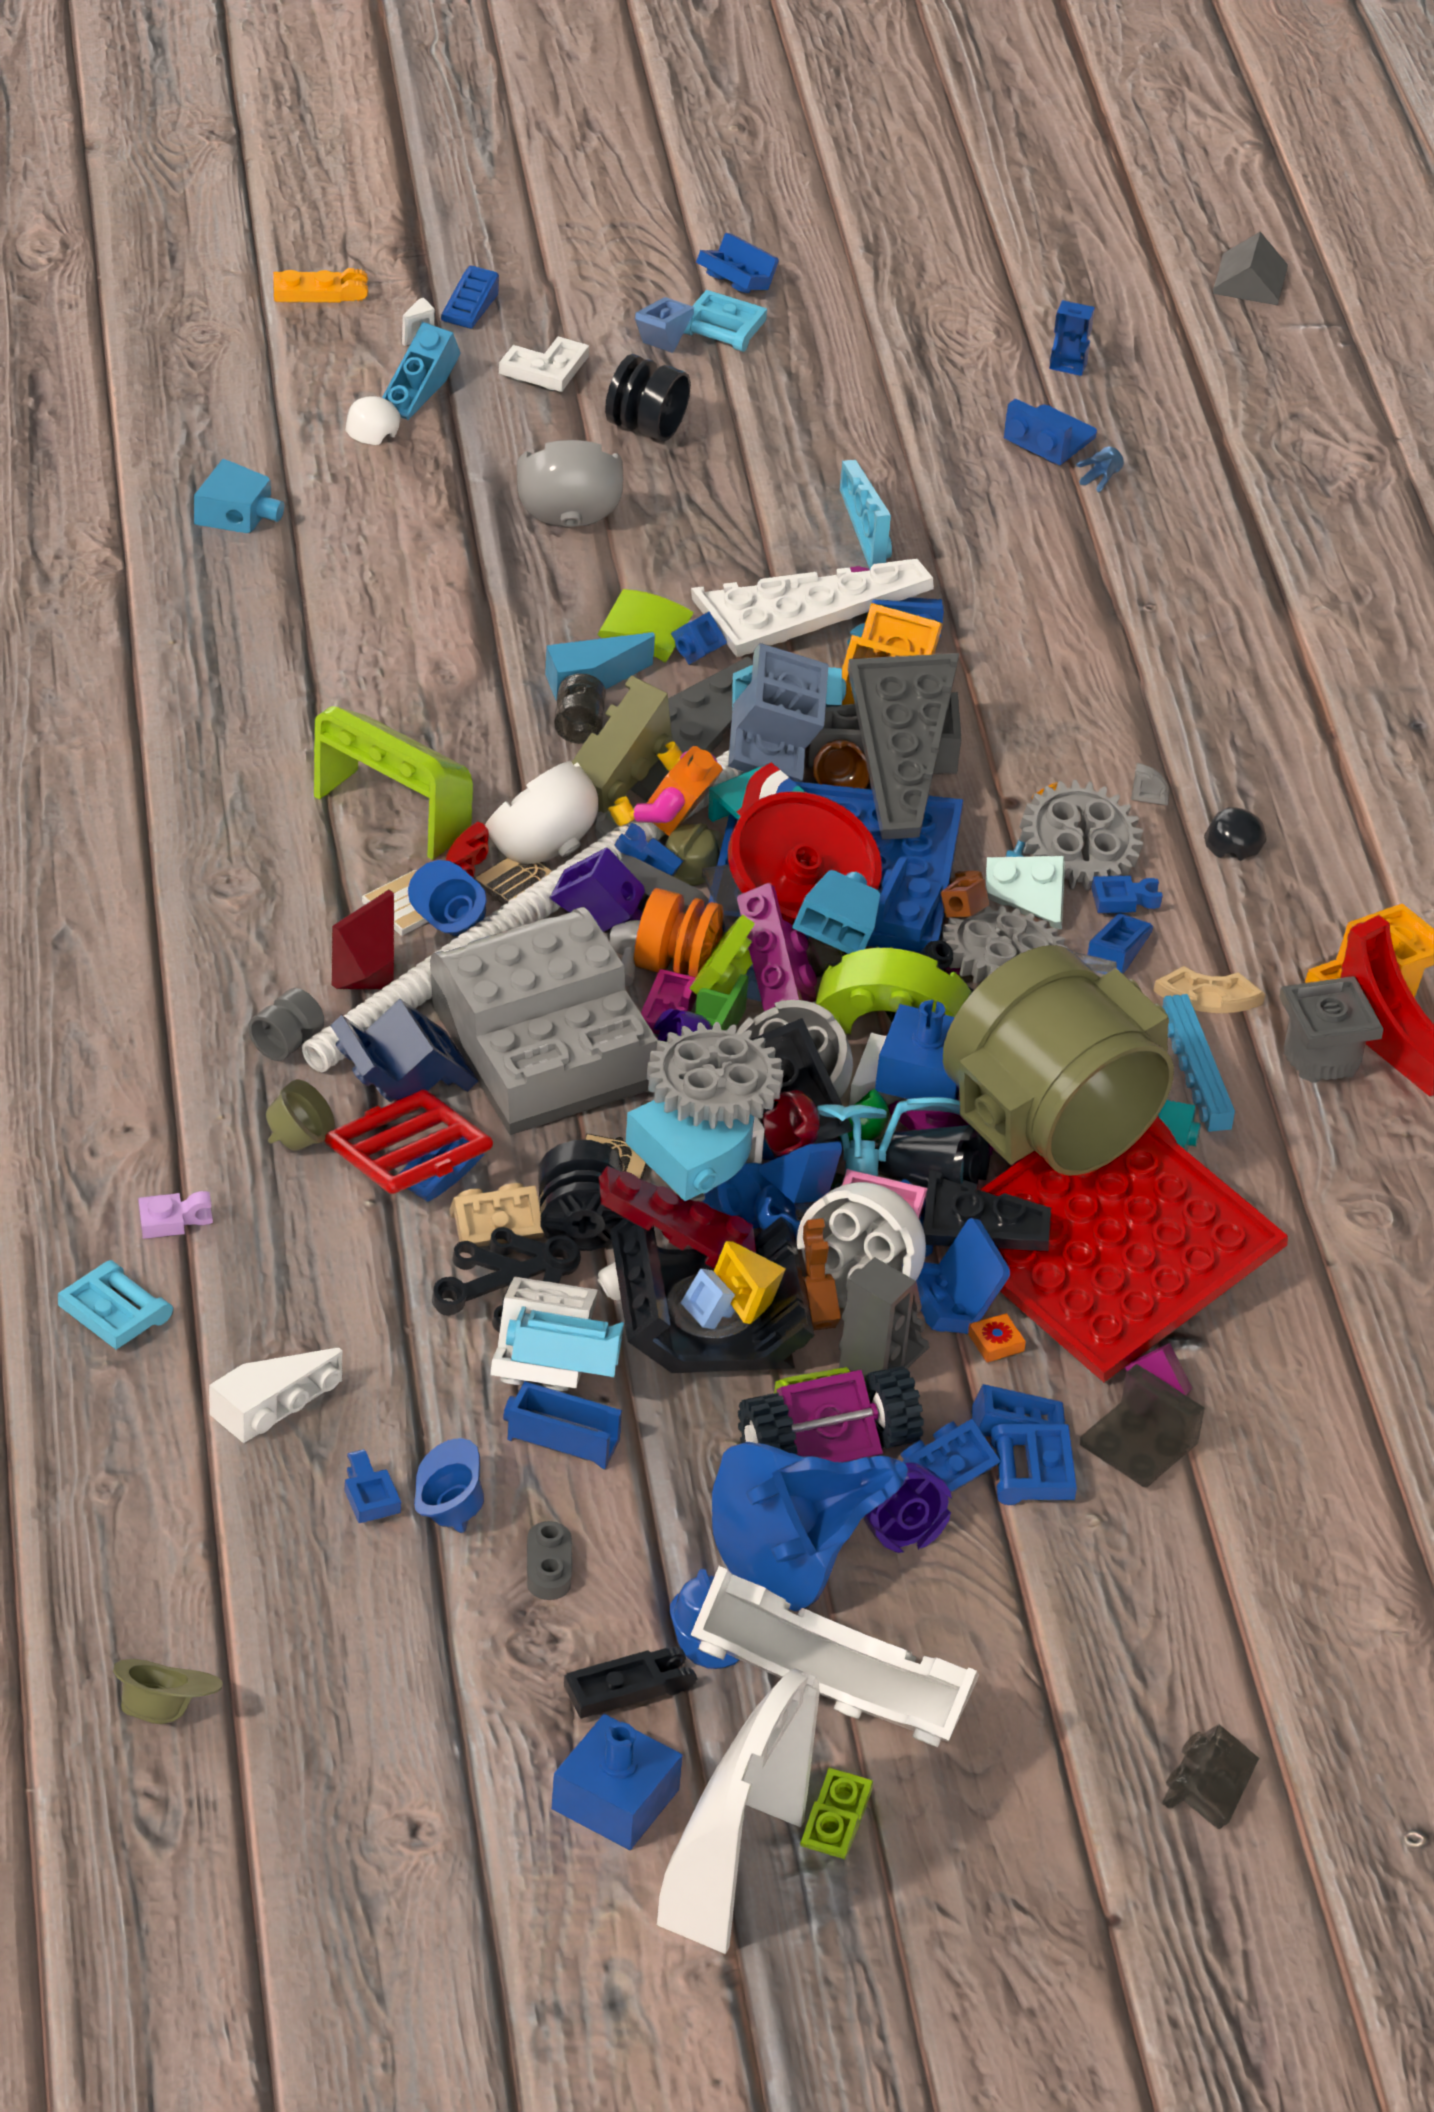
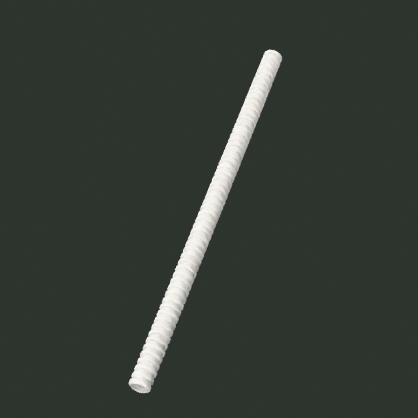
[302,750,746,1073]

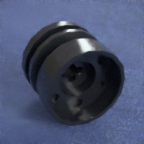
[605,354,691,442]
[538,1140,625,1251]

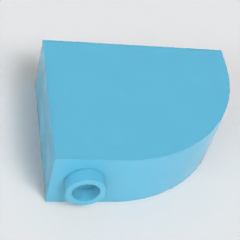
[626,1100,754,1201]

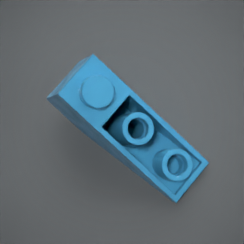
[382,322,461,420]
[545,632,655,701]

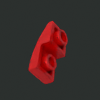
[445,821,489,878]

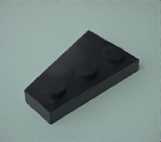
[923,1169,1051,1251]

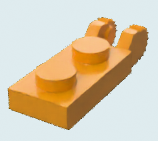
[273,268,368,303]

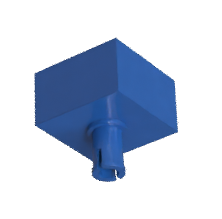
[875,1000,960,1100]
[551,1714,683,1850]

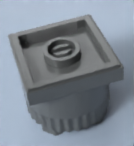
[1279,976,1384,1083]

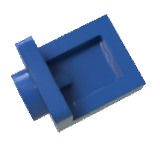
[671,611,727,665]

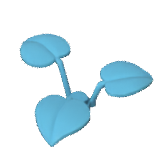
[817,1097,960,1176]

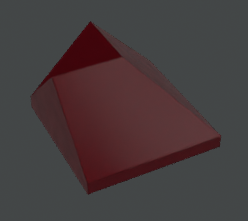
[331,889,394,990]

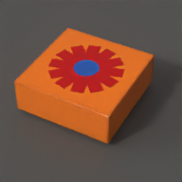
[968,1313,1026,1362]

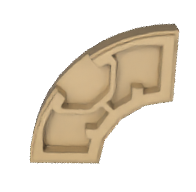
[1154,966,1265,1013]

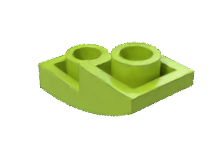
[800,1767,873,1859]

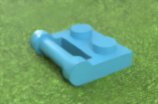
[684,290,767,352]
[58,1260,173,1350]

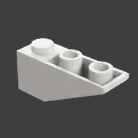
[209,1348,343,1443]

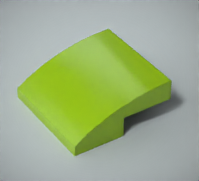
[597,589,694,663]

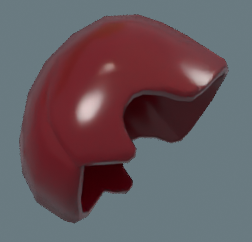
[763,1090,820,1156]

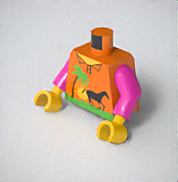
[608,741,723,836]

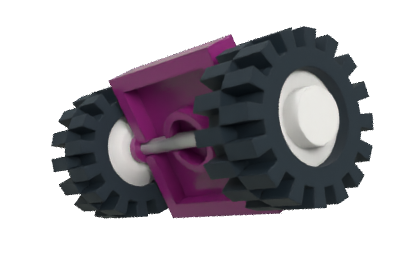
[738,1366,924,1463]

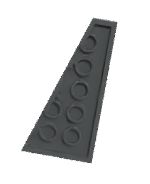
[848,653,959,840]
[584,656,753,802]

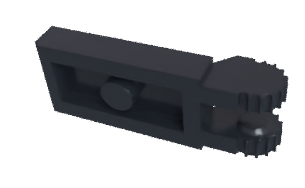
[564,1646,698,1719]

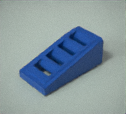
[441,265,499,329]
[1085,913,1153,974]
[972,1384,1065,1437]

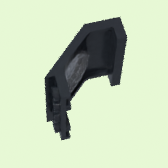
[610,1216,815,1373]

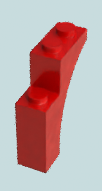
[1340,915,1434,1097]

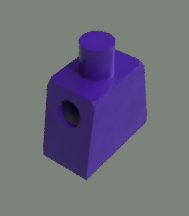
[549,847,645,932]

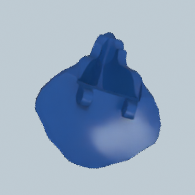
[712,1442,908,1612]

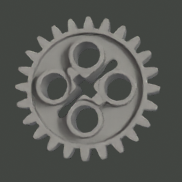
[1019,780,1143,891]
[941,906,1068,983]
[647,1022,783,1129]

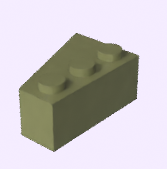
[572,675,673,813]

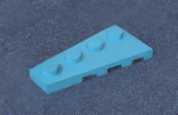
[840,460,892,570]

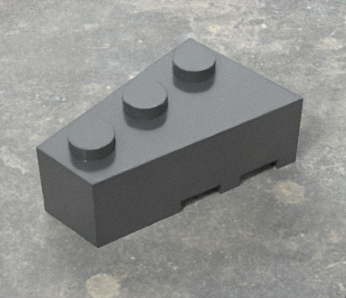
[839,1257,930,1383]

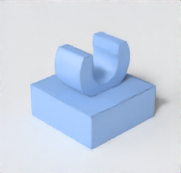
[680,1269,735,1329]

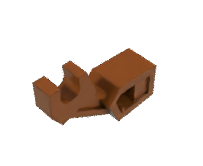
[941,870,989,918]
[803,1218,841,1330]

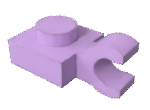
[138,1191,213,1239]

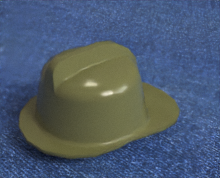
[665,823,724,886]
[266,1079,335,1151]
[113,1659,223,1724]

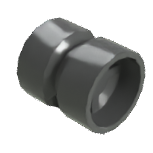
[248,988,324,1061]

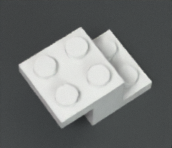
[490,1277,598,1391]

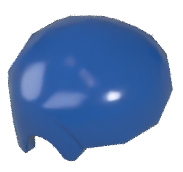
[753,1184,806,1241]

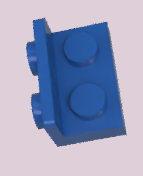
[875,857,943,942]
[900,1419,1001,1493]

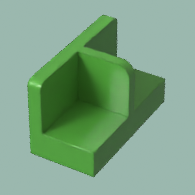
[695,974,749,1031]

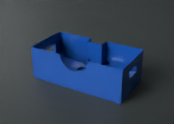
[1049,300,1095,376]

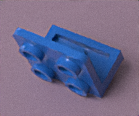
[1004,398,1097,465]
[902,1218,1010,1334]

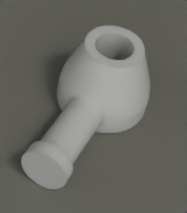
[610,920,640,986]

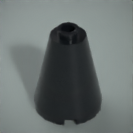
[875,1125,990,1188]

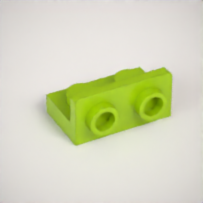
[689,914,755,995]

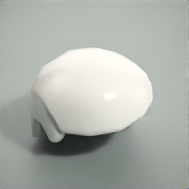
[345,396,401,445]

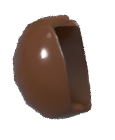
[813,740,870,789]

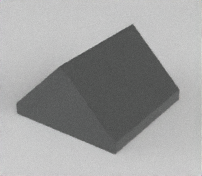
[1213,231,1288,306]

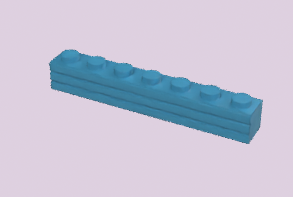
[1162,994,1235,1132]

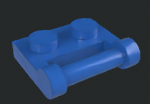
[990,1424,1077,1505]

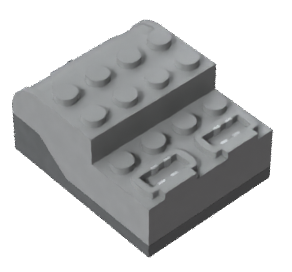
[430,907,658,1135]

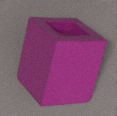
[1125,1343,1192,1412]

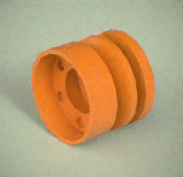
[634,888,724,977]

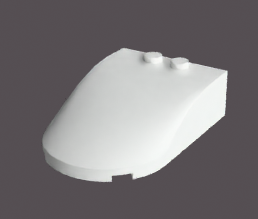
[657,1669,819,1954]

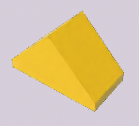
[714,1241,786,1324]

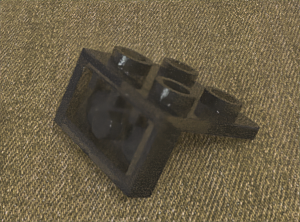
[1080,1364,1205,1487]

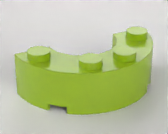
[816,948,972,1034]

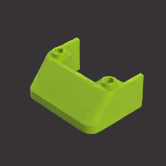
[314,706,473,860]

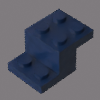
[330,999,479,1102]

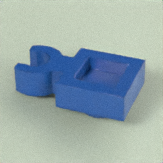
[1091,875,1163,914]

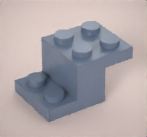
[728,643,829,782]

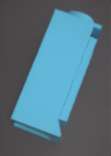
[506,1306,624,1377]

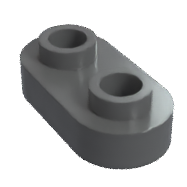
[527,1521,572,1600]

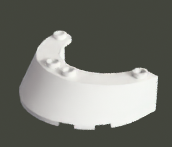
[691,1566,979,1747]

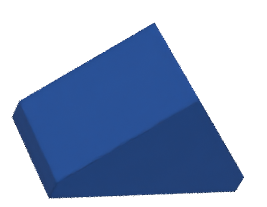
[759,1141,842,1203]

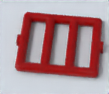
[324,1090,493,1194]

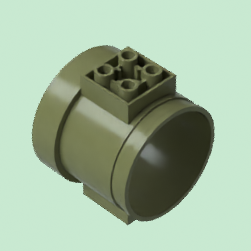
[943,945,1174,1175]

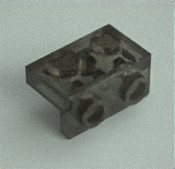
[1162,1724,1260,1829]

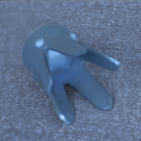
[1076,447,1124,492]

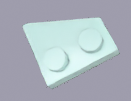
[986,856,1065,929]

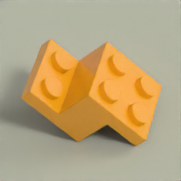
[842,603,943,705]
[1305,903,1434,998]

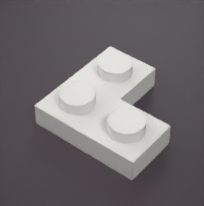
[499,336,589,392]

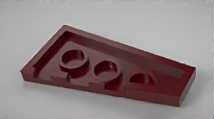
[599,1166,756,1269]

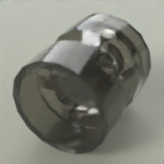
[554,674,606,744]

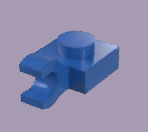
[614,823,683,877]
[344,1449,401,1523]

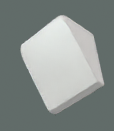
[402,298,435,346]

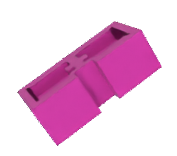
[641,969,697,1039]

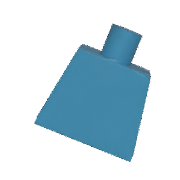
[194,459,285,533]
[792,870,880,954]

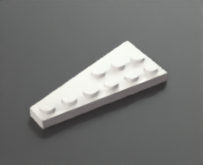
[691,559,934,657]

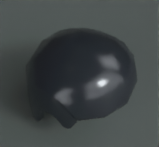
[1204,807,1267,861]

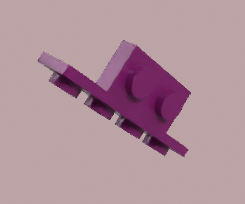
[737,883,817,1012]

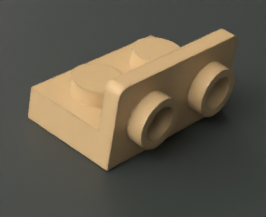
[449,1183,544,1247]

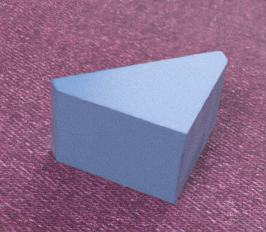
[635,297,695,353]

